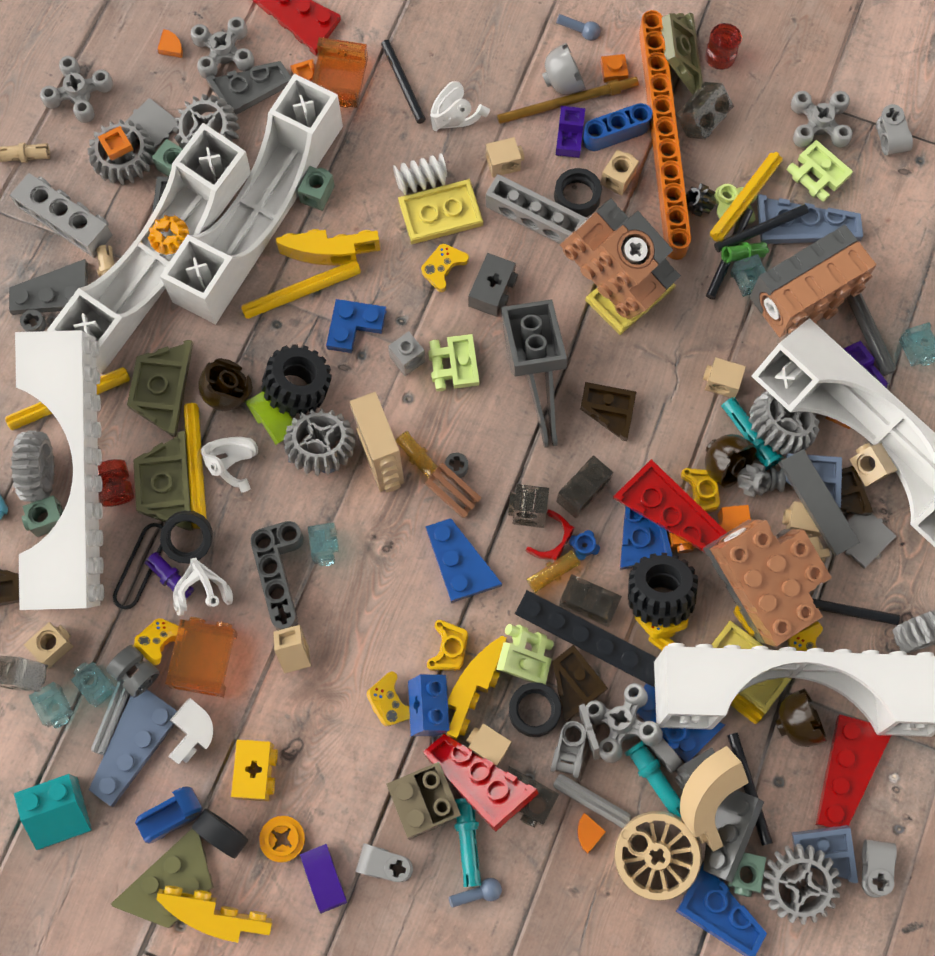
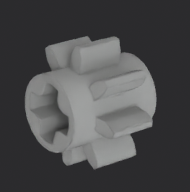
[738,463,771,497]

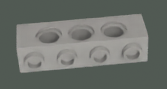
[10,173,113,258]
[486,174,587,244]

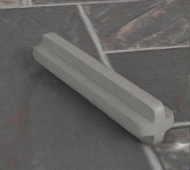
[91,681,130,755]
[553,774,631,828]

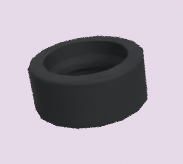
[554,168,602,217]
[160,510,213,564]
[509,682,561,737]
[192,808,248,859]

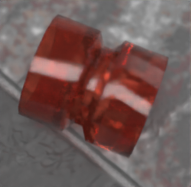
[705,23,742,70]
[98,459,135,507]

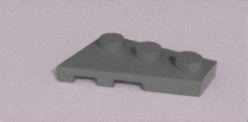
[206,61,292,115]
[9,259,88,315]
[703,790,764,883]

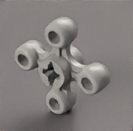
[191,17,254,79]
[40,56,113,123]
[791,91,853,148]
[585,683,663,763]

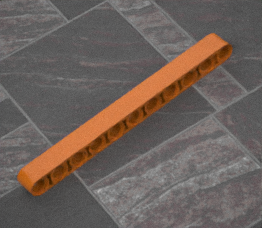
[639,10,691,260]

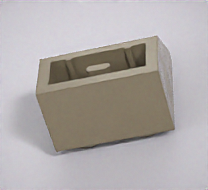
[387,762,461,840]

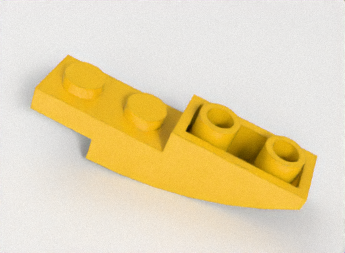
[276,229,381,265]
[447,636,507,741]
[156,885,272,943]

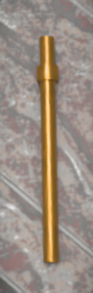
[497,76,639,124]

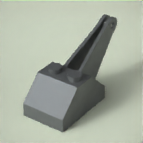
[501,299,567,448]

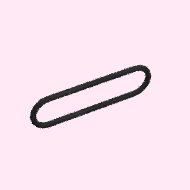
[113,523,163,610]

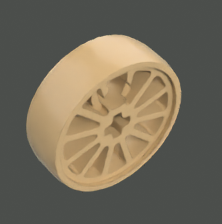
[614,811,702,901]

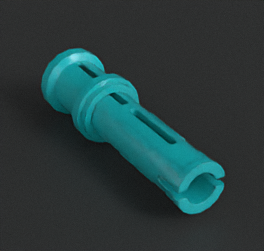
[721,397,783,471]
[624,741,681,818]
[454,798,482,887]

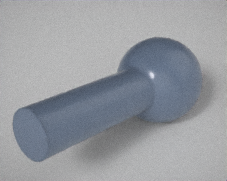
[556,14,601,41]
[449,878,502,908]

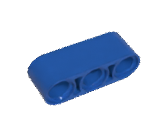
[583,103,652,151]

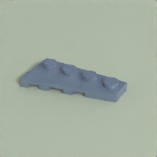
[756,194,863,244]
[89,689,177,807]

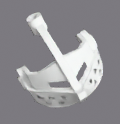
[430,81,490,132]
[201,437,258,493]
[173,558,233,616]

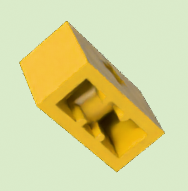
[231,740,278,801]

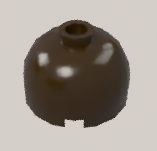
[198,358,253,412]
[705,434,757,488]
[775,688,827,747]

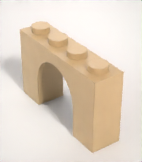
[350,392,404,492]

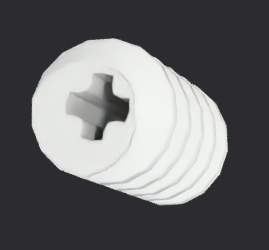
[393,153,447,196]

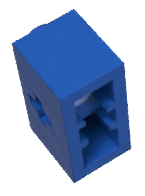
[408,674,449,737]

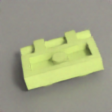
[786,140,853,202]
[428,334,479,391]
[496,624,554,685]

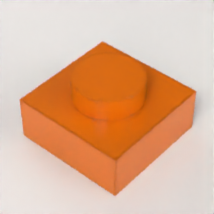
[600,54,628,83]
[98,126,133,161]

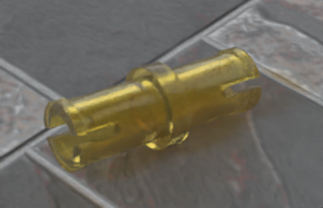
[396,431,440,479]
[526,550,580,593]

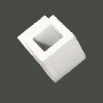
[168,698,213,764]

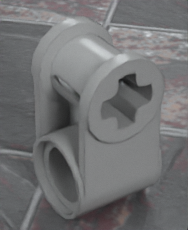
[876,104,913,156]
[550,721,586,778]
[861,839,897,898]
[356,843,413,882]

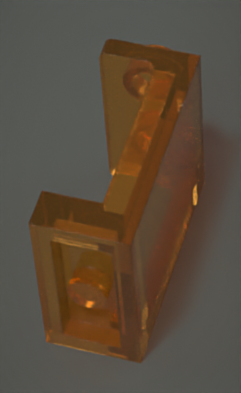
[312,37,368,108]
[165,617,238,698]

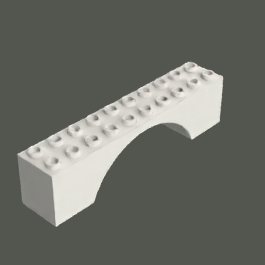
[160,74,343,325]
[47,123,251,374]
[752,318,935,547]
[15,330,104,610]
[654,643,935,737]

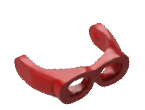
[525,509,575,562]

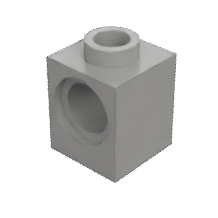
[388,331,425,376]

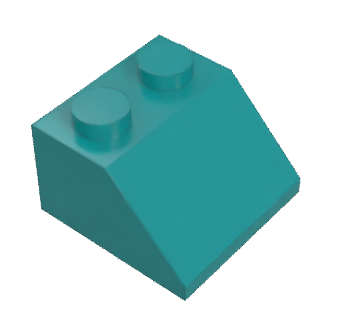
[13,774,92,850]

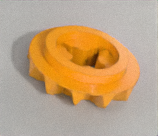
[147,215,189,255]
[259,816,305,862]

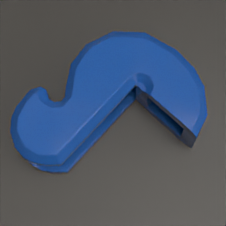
[135,786,203,844]

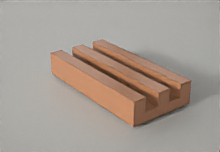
[424,463,481,518]

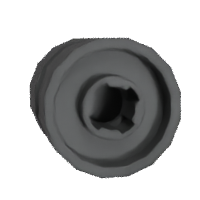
[106,645,160,698]

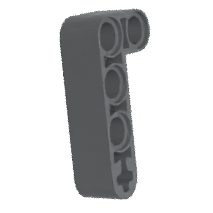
[250,521,304,631]

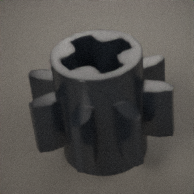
[686,183,716,217]

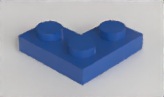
[326,299,386,353]

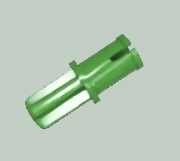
[721,242,770,263]

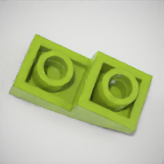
[245,392,293,445]

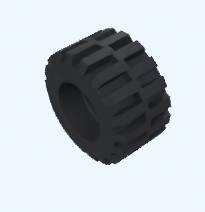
[261,344,332,417]
[628,553,698,627]

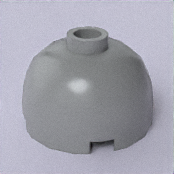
[542,43,586,95]

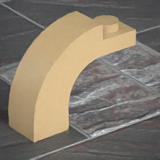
[680,746,749,852]

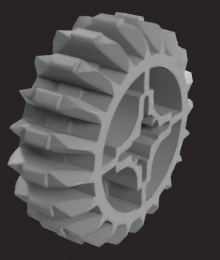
[173,94,240,149]
[88,119,156,185]
[748,391,820,455]
[284,408,356,477]
[11,430,55,503]
[893,610,935,653]
[762,844,841,925]

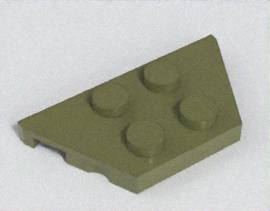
[661,13,704,98]
[127,340,193,437]
[133,431,193,531]
[111,829,214,928]

